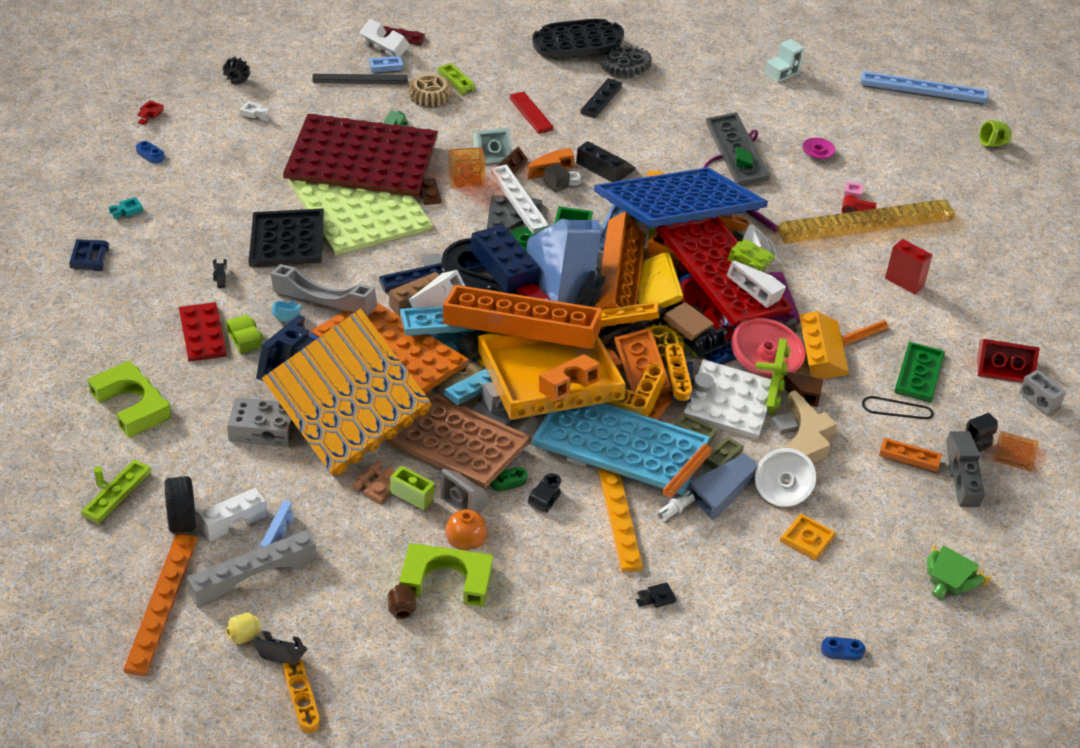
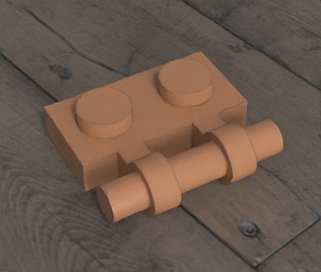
[352,461,395,505]

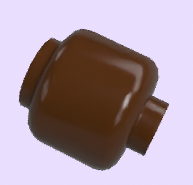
[387,584,416,619]

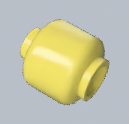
[226,612,261,644]

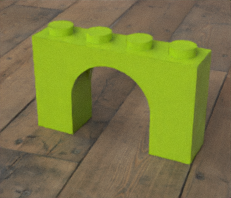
[87,360,172,438]
[399,543,493,607]

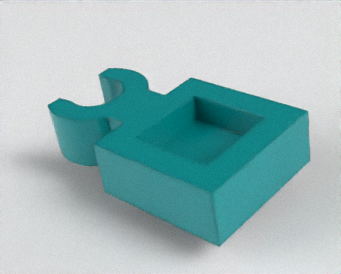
[109,197,143,219]

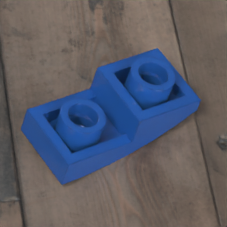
[704,340,736,365]

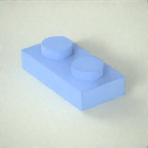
[369,56,403,73]

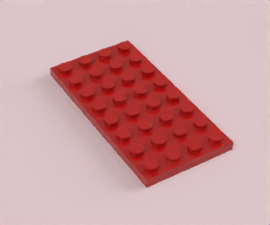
[656,216,793,326]

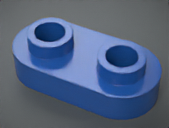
[136,141,165,163]
[821,637,866,661]

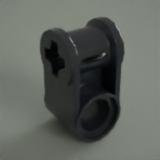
[528,473,561,513]

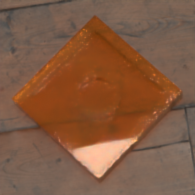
[993,431,1039,472]

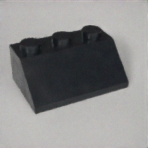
[576,141,636,182]

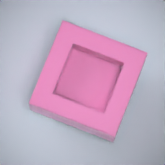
[844,181,863,199]

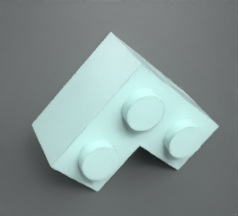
[764,39,804,82]

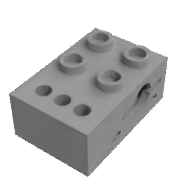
[227,397,294,447]

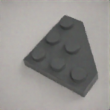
[487,195,543,231]

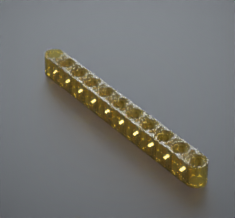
[777,199,955,244]

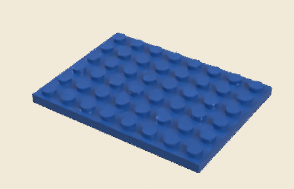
[594,167,768,228]

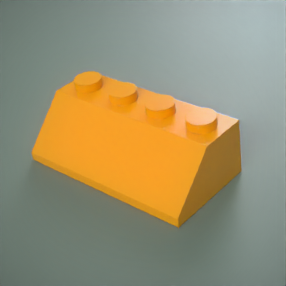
[799,311,849,379]

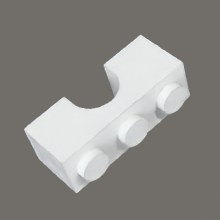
[359,19,410,57]
[198,488,266,541]

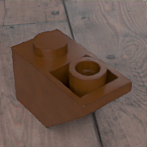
[784,372,823,407]

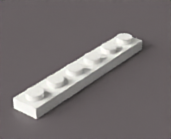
[491,165,549,234]

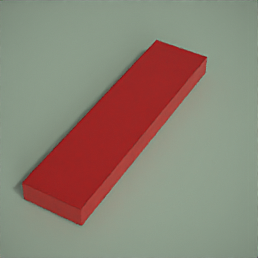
[510,91,553,134]

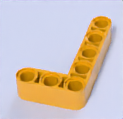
[607,363,665,417]

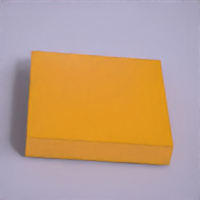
[780,514,837,561]

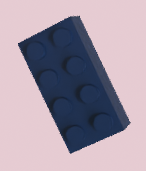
[470,224,540,293]

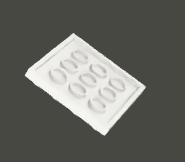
[684,359,771,439]

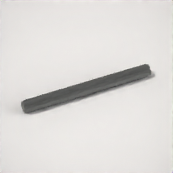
[312,73,408,84]

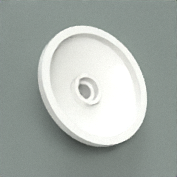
[755,448,816,507]

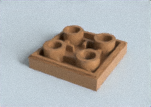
[663,302,714,341]

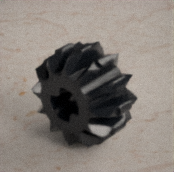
[223,56,251,85]

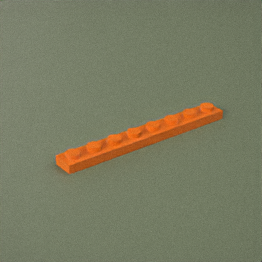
[124,533,197,676]

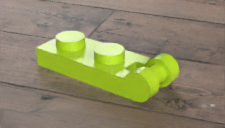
[438,63,476,95]

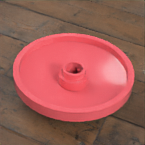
[731,318,805,379]

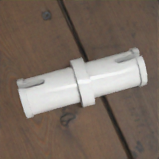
[656,491,695,522]

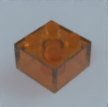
[448,147,486,188]

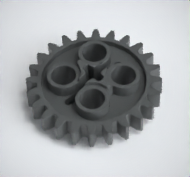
[601,45,652,77]

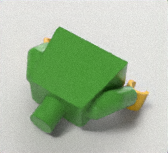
[927,545,992,600]

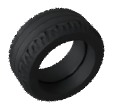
[164,476,196,533]

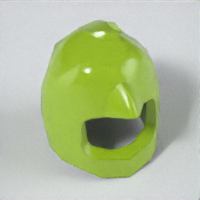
[979,120,1012,148]

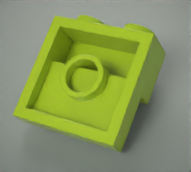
[727,239,775,272]

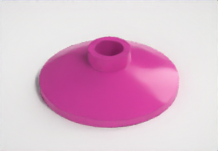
[802,138,835,159]

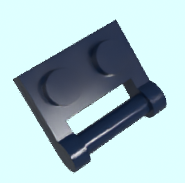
[69,239,110,271]

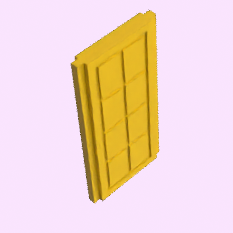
[638,252,684,309]

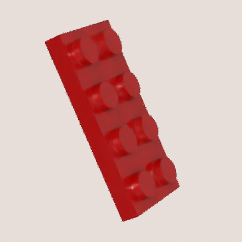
[179,302,227,362]

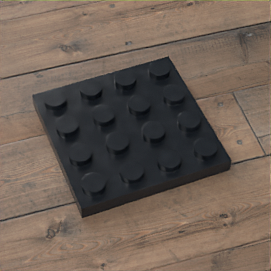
[248,208,325,267]

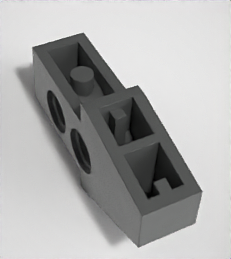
[946,431,985,507]

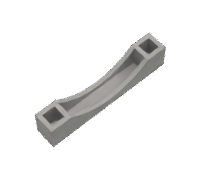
[270,264,377,316]
[187,530,317,608]

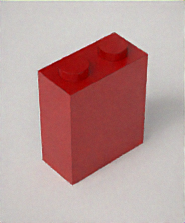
[885,239,933,295]

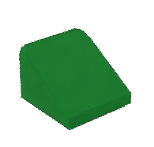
[735,147,753,167]

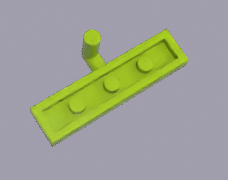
[756,338,791,415]
[81,459,151,525]

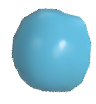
[272,301,301,323]

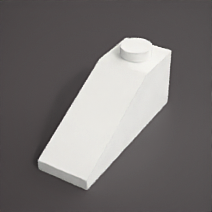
[727,261,786,308]

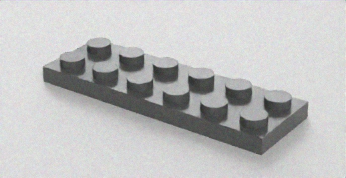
[706,112,770,186]

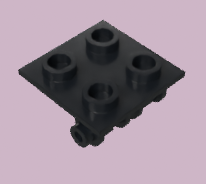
[681,327,730,357]

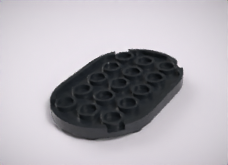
[532,18,624,59]

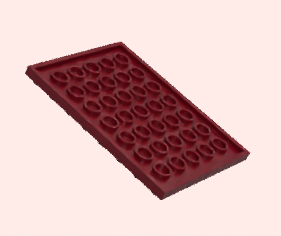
[283,114,438,197]

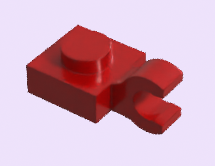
[137,100,164,125]

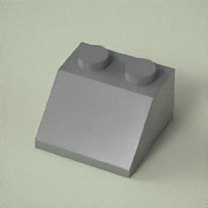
[440,469,488,513]

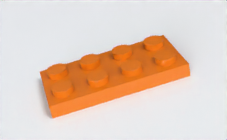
[614,328,672,394]

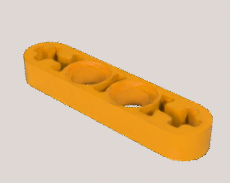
[665,343,692,401]
[283,659,320,733]

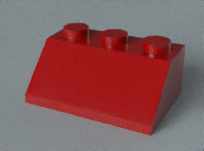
[977,339,1040,383]

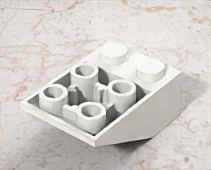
[409,270,465,308]

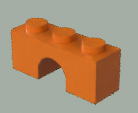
[539,354,600,402]

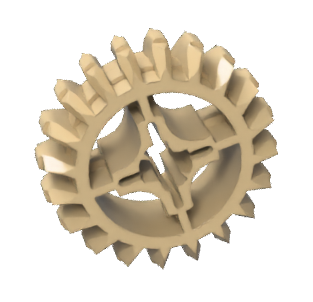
[408,73,452,107]

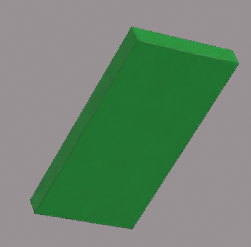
[894,342,945,403]

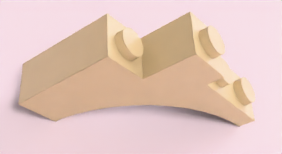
[782,391,837,463]

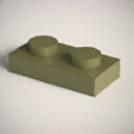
[674,413,718,445]
[704,436,744,469]

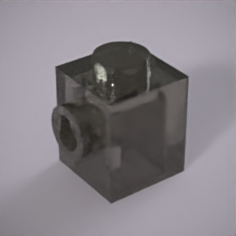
[543,163,570,192]
[455,330,481,362]

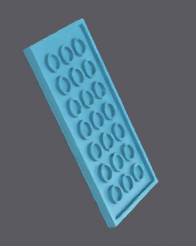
[532,403,710,495]

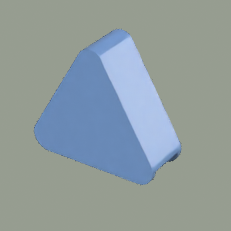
[527,219,601,304]

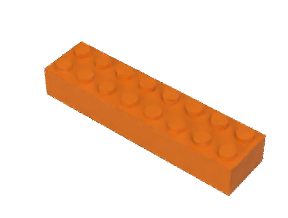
[595,211,646,327]
[443,285,602,349]

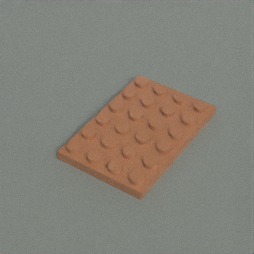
[386,394,531,489]

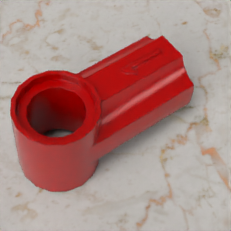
[841,195,877,217]

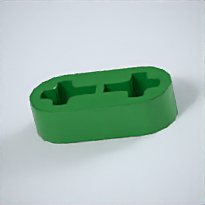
[490,467,528,492]

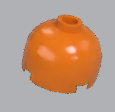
[445,509,487,550]

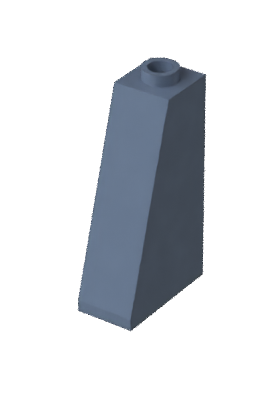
[687,453,758,520]

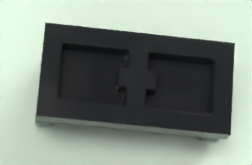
[252,630,308,665]

